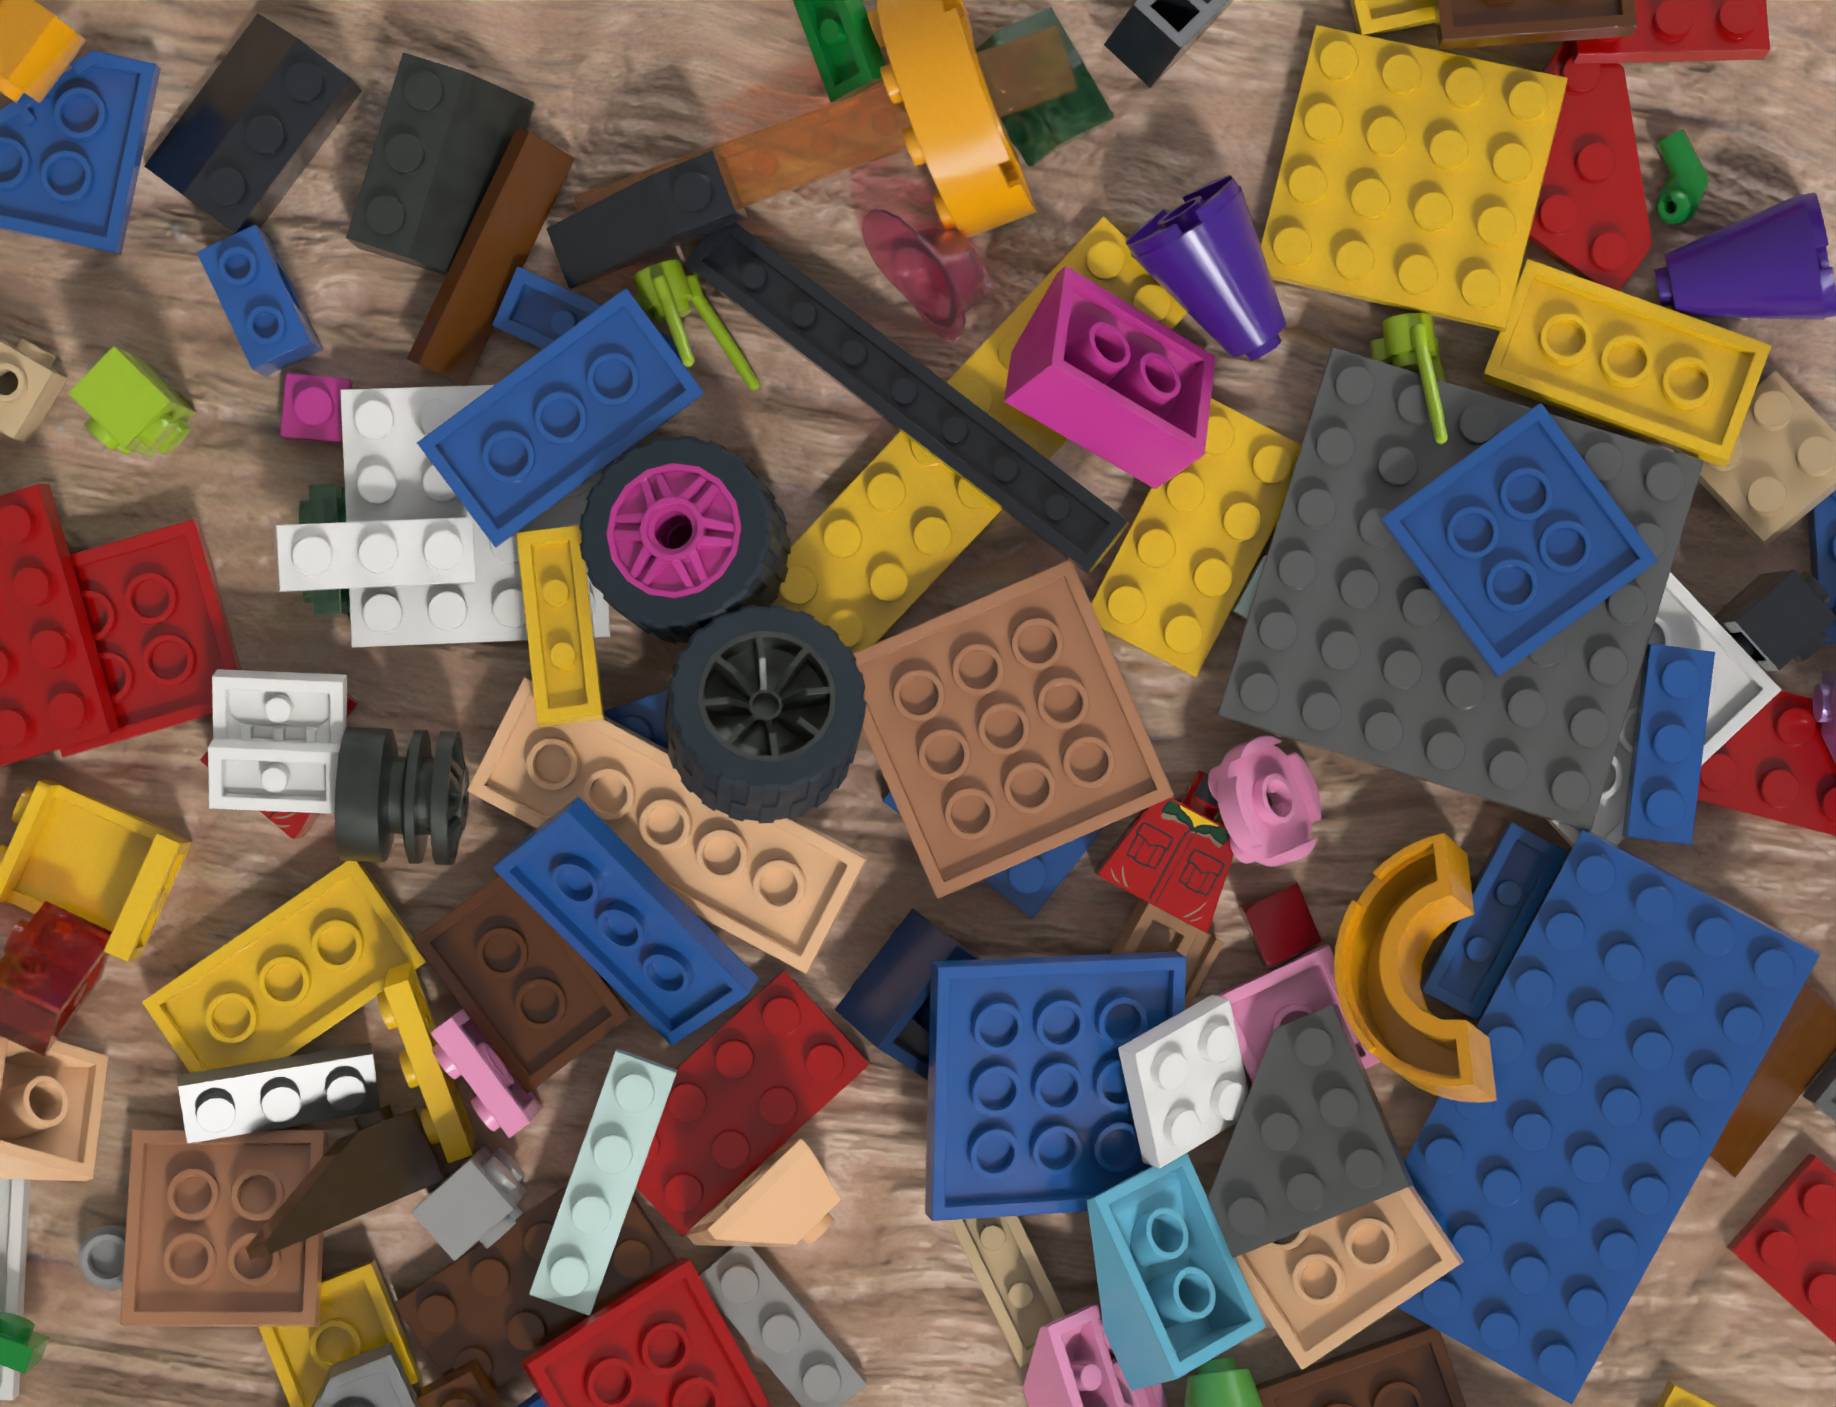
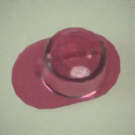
[861,209,995,340]

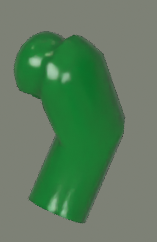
[1655,129,1709,226]

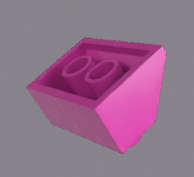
[1004,266,1215,489]

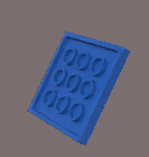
[925,951,1186,1221]

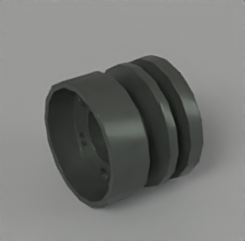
[335,727,469,865]

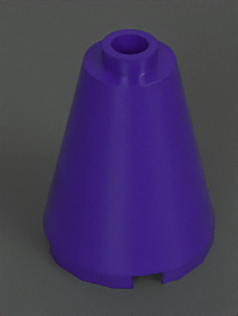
[1125,175,1286,361]
[1654,192,1836,320]

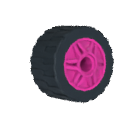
[579,435,791,644]

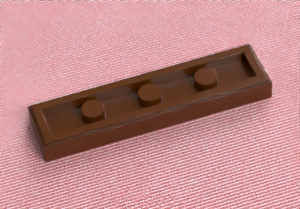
[407,127,575,386]

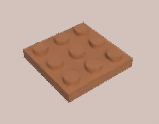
[120,1130,328,1327]

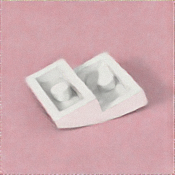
[208,669,347,814]

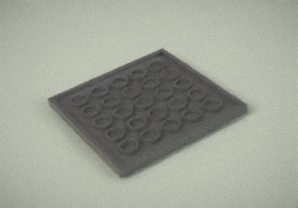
[1217,347,1704,831]

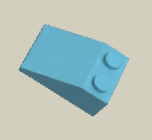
[1087,1153,1266,1391]

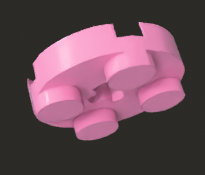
[1208,736,1322,867]

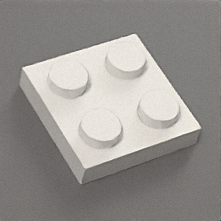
[1118,994,1249,1168]

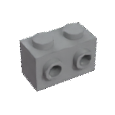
[411,1143,527,1262]

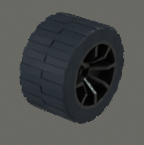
[664,604,866,824]

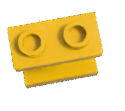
[0,779,193,962]

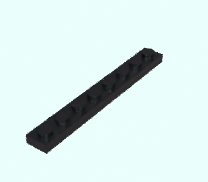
[684,223,1129,575]

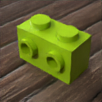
[68,346,196,457]

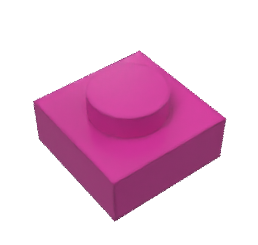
[280,373,353,444]

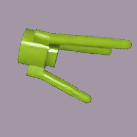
[632,259,760,391]
[1370,313,1448,444]

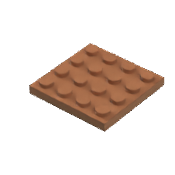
[853,560,1174,899]

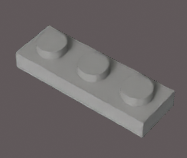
[698,1246,867,1407]

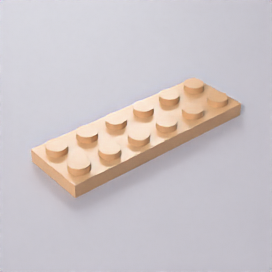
[467,676,869,974]

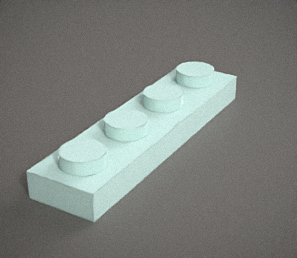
[529,1048,678,1316]

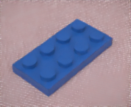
[417,288,704,548]
[493,797,760,1046]

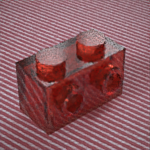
[0,901,112,1057]

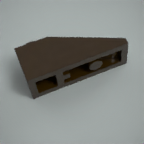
[246,1104,444,1260]

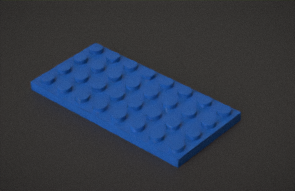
[1397,829,1820,1405]

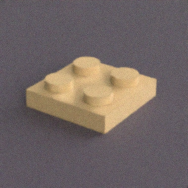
[1677,371,1836,549]

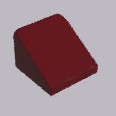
[1238,882,1322,968]

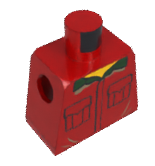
[1094,770,1234,933]

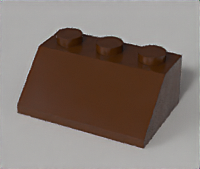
[1708,983,1836,1178]

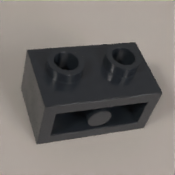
[1713,569,1836,671]

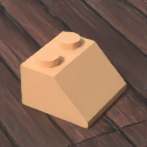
[0,1024,109,1181]

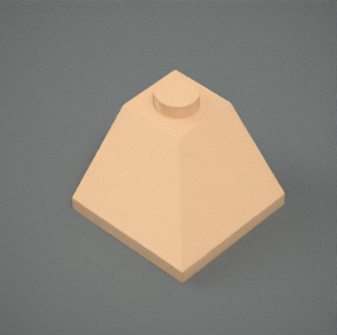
[687,1139,841,1247]

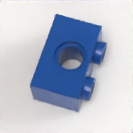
[197,225,323,377]

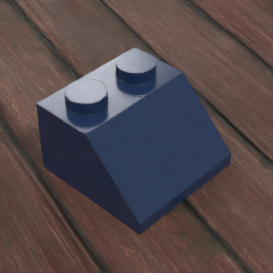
[834,908,981,1080]

